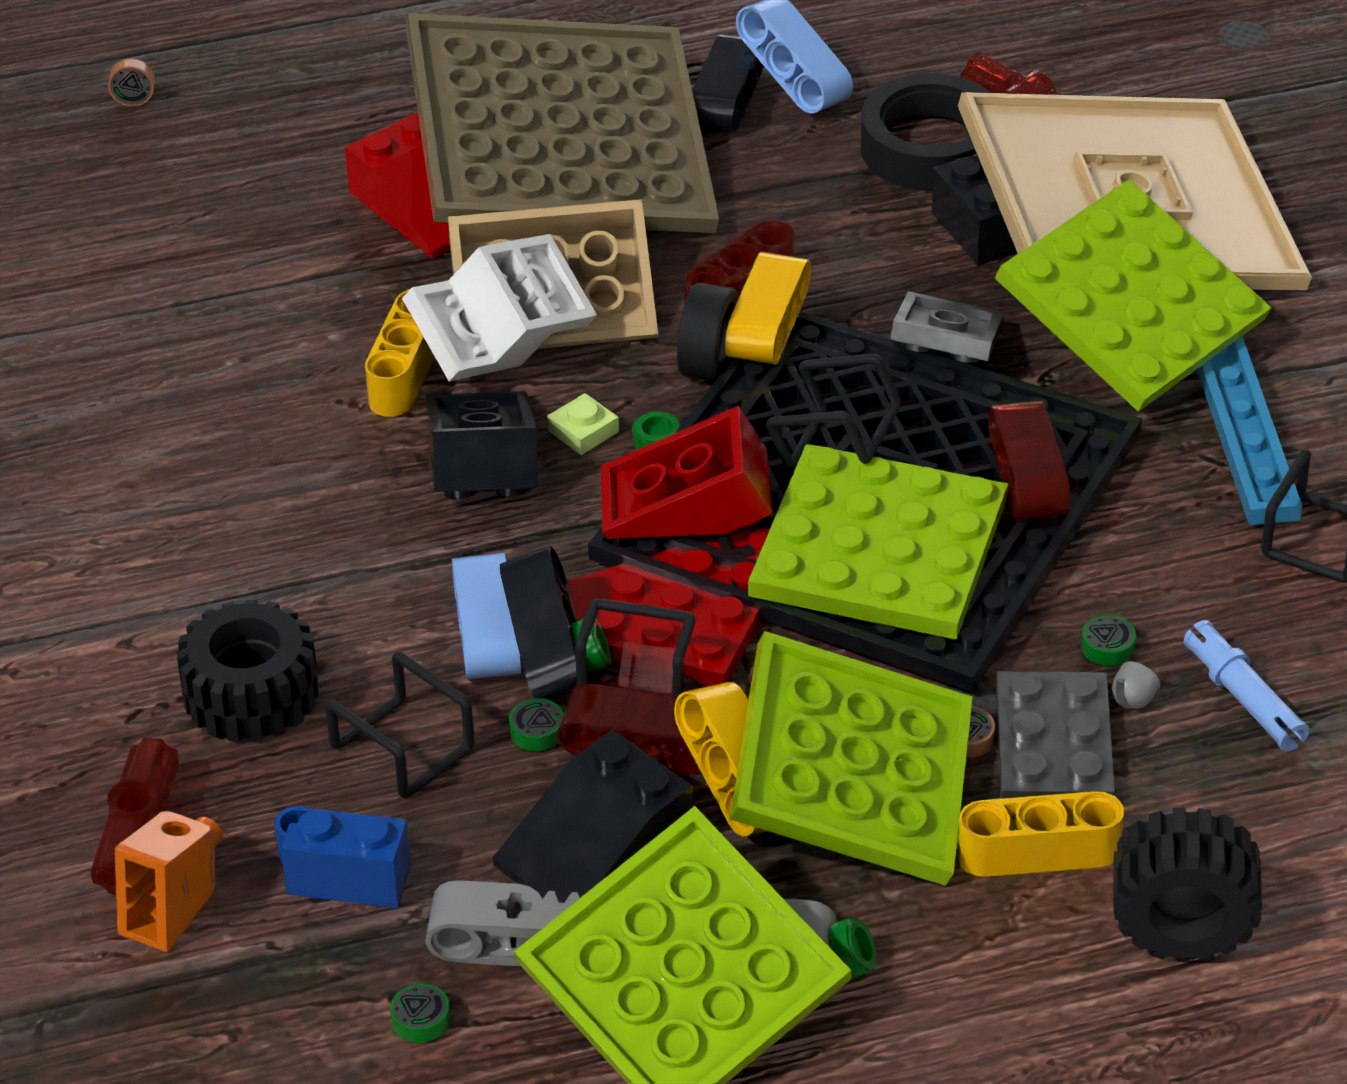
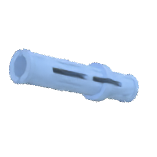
[1183,620,1310,752]

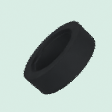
[861,73,990,191]

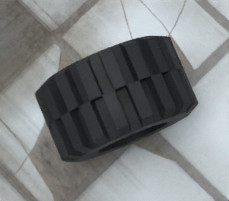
[176,600,319,742]
[1113,807,1263,962]

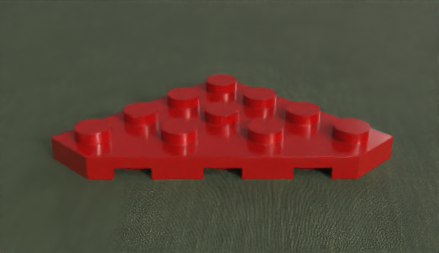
[567,527,770,686]

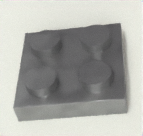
[890,291,1004,363]

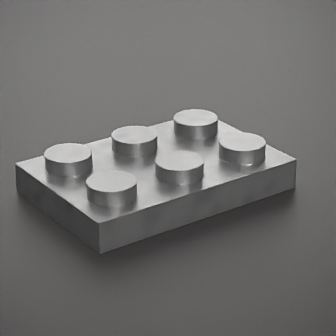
[996,671,1115,799]

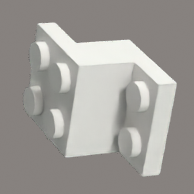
[402,234,597,381]

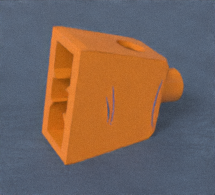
[115,811,223,952]

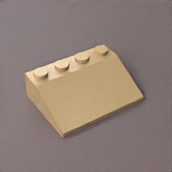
[448,199,658,349]

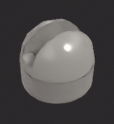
[1111,661,1160,709]

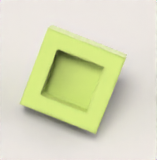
[547,393,619,455]

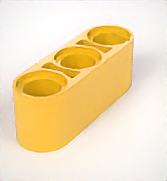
[725,252,811,365]
[365,289,435,417]
[674,682,766,837]
[957,791,1124,877]

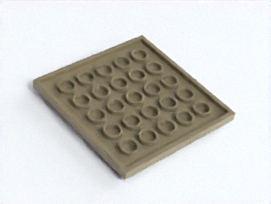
[406,13,719,233]

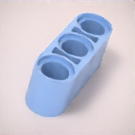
[736,0,853,114]
[452,553,521,680]

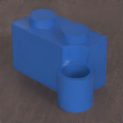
[274,805,411,908]

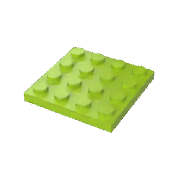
[995,179,1272,412]
[748,444,1008,640]
[730,631,973,886]
[514,806,851,1084]

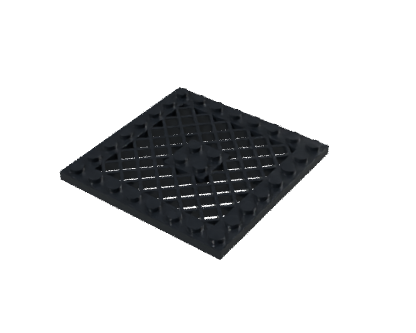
[588,311,1142,693]

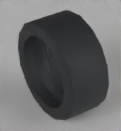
[677,283,739,381]

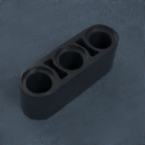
[692,33,764,133]
[500,546,591,700]

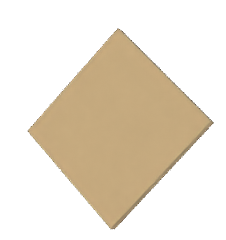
[958,92,1312,290]

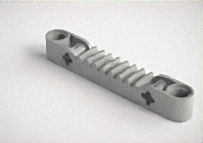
[425,880,837,966]

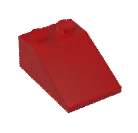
[345,112,450,259]
[601,406,772,539]

